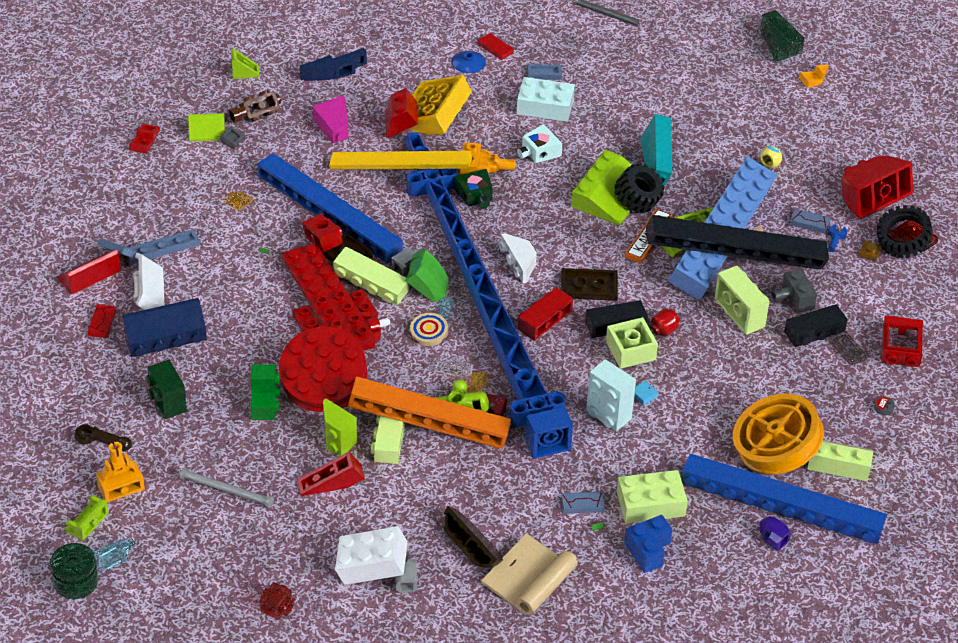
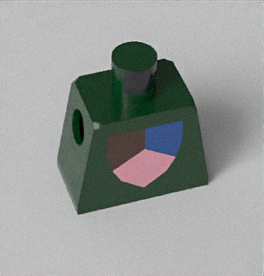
[454,169,493,209]

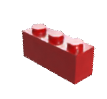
[518,287,573,341]

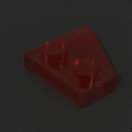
[887,220,938,251]

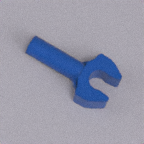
[828,224,847,252]

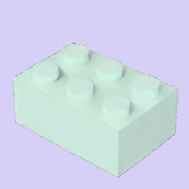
[517,77,575,122]
[586,359,636,432]

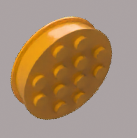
[732,393,824,475]

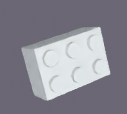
[335,526,407,585]

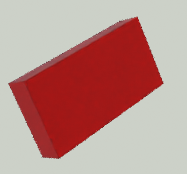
[478,33,514,60]

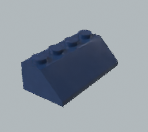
[122,298,207,357]

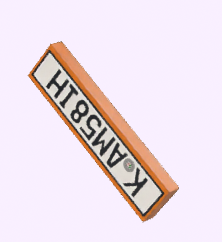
[625,208,673,264]

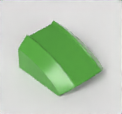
[405,248,449,302]

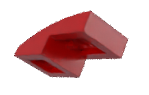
[129,123,160,154]

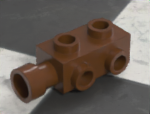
[229,89,281,123]

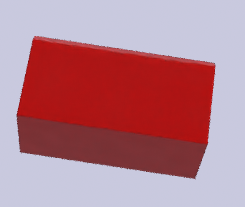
[57,250,121,294]

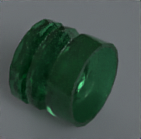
[50,543,99,600]

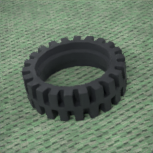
[877,205,933,258]

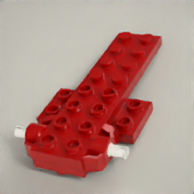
[281,243,390,351]

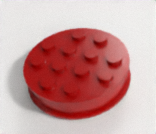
[279,326,368,412]

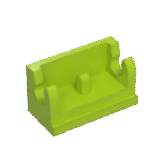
[64,495,109,541]

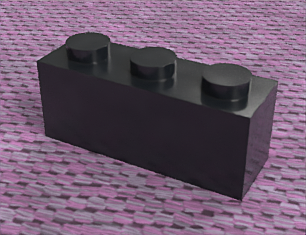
[585,300,648,338]
[784,304,848,347]

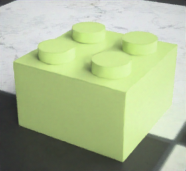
[606,318,658,369]

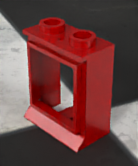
[881,315,923,367]

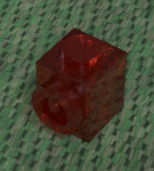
[260,582,295,620]

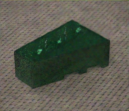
[760,10,805,63]

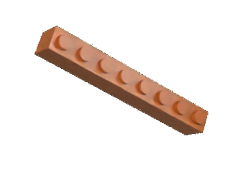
[348,376,511,449]

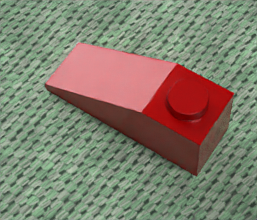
[297,452,365,496]

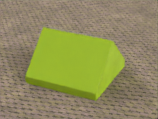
[188,113,225,142]

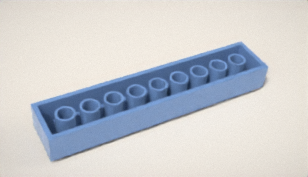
[668,156,777,300]

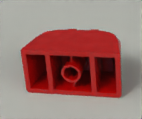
[841,156,914,219]

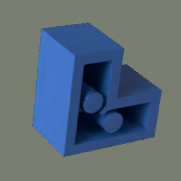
[624,515,672,573]

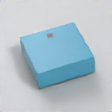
[634,381,658,405]

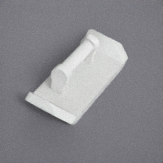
[133,253,165,310]

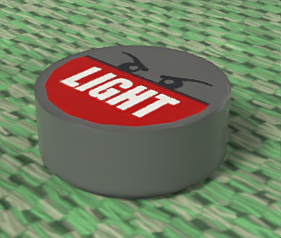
[874,396,895,416]

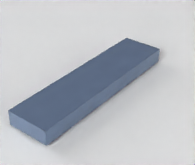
[125,229,200,265]

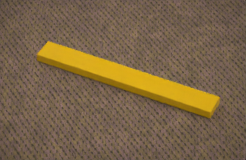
[329,151,472,170]

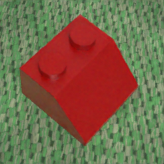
[385,88,418,138]

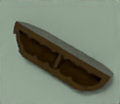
[443,506,503,568]

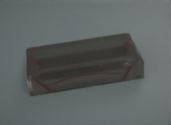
[829,331,867,366]

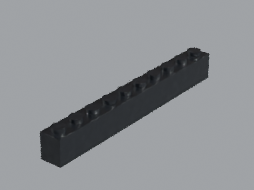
[646,215,829,269]

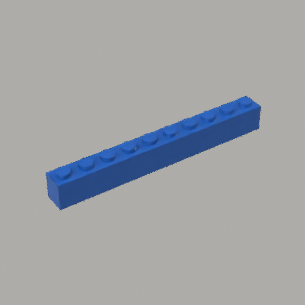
[257,153,403,264]
[681,453,887,544]

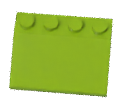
[571,150,632,226]

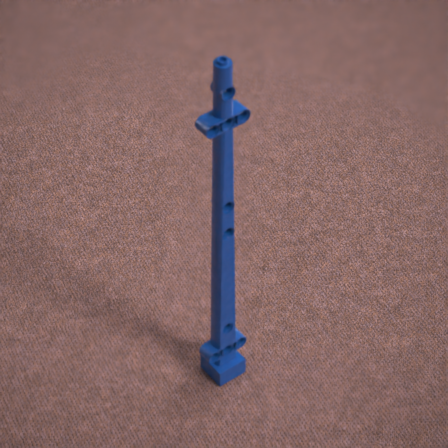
[404,132,573,459]

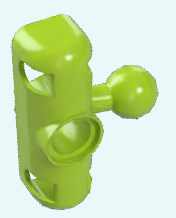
[433,380,489,412]

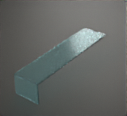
[439,297,454,324]

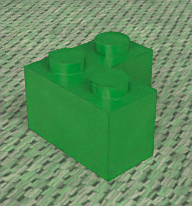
[250,364,280,420]

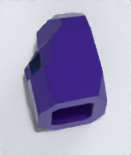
[759,516,791,551]

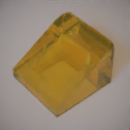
[226,191,254,212]
[470,371,487,392]

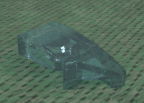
[93,538,136,571]

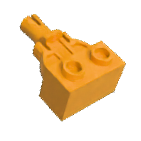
[460,142,516,175]
[96,442,145,502]

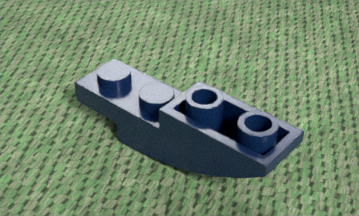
[300,48,367,81]

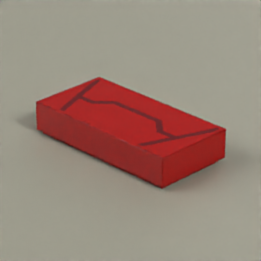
[87,304,116,338]

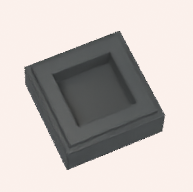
[220,126,245,149]

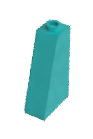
[640,114,672,185]

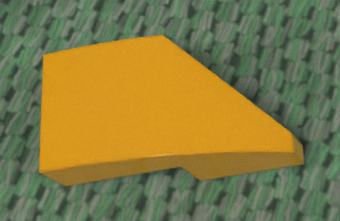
[798,64,829,88]

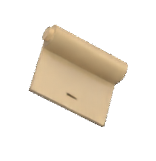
[481,533,577,616]

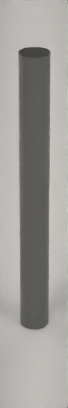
[577,0,640,26]

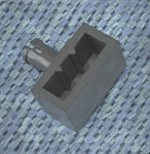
[771,269,817,313]

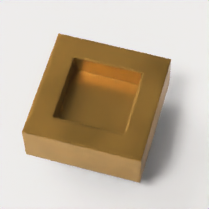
[858,241,882,262]

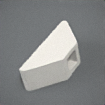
[499,233,537,283]

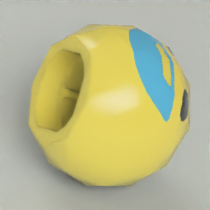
[760,146,782,168]

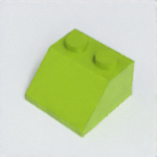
[323,398,357,456]

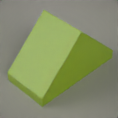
[231,48,260,79]

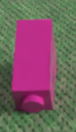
[312,95,349,143]

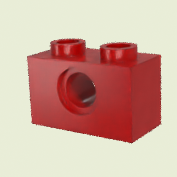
[302,213,343,252]

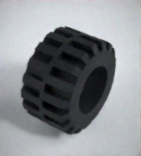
[614,164,665,214]

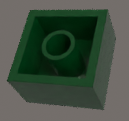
[146,359,187,419]

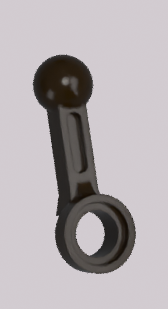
[74,424,132,451]

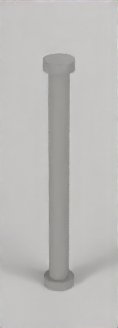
[179,467,274,508]

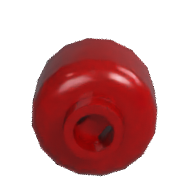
[651,308,680,337]

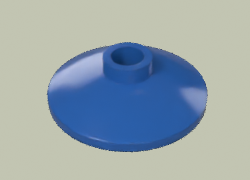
[452,51,486,73]

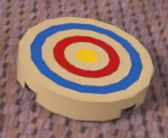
[410,313,448,346]

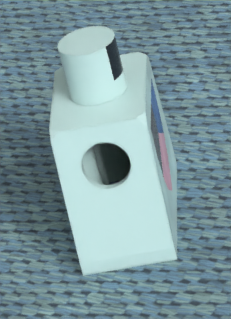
[517,124,562,163]

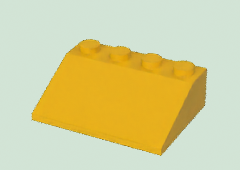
[409,75,472,135]

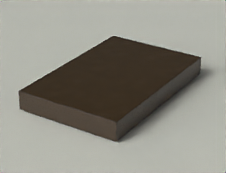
[561,268,618,301]

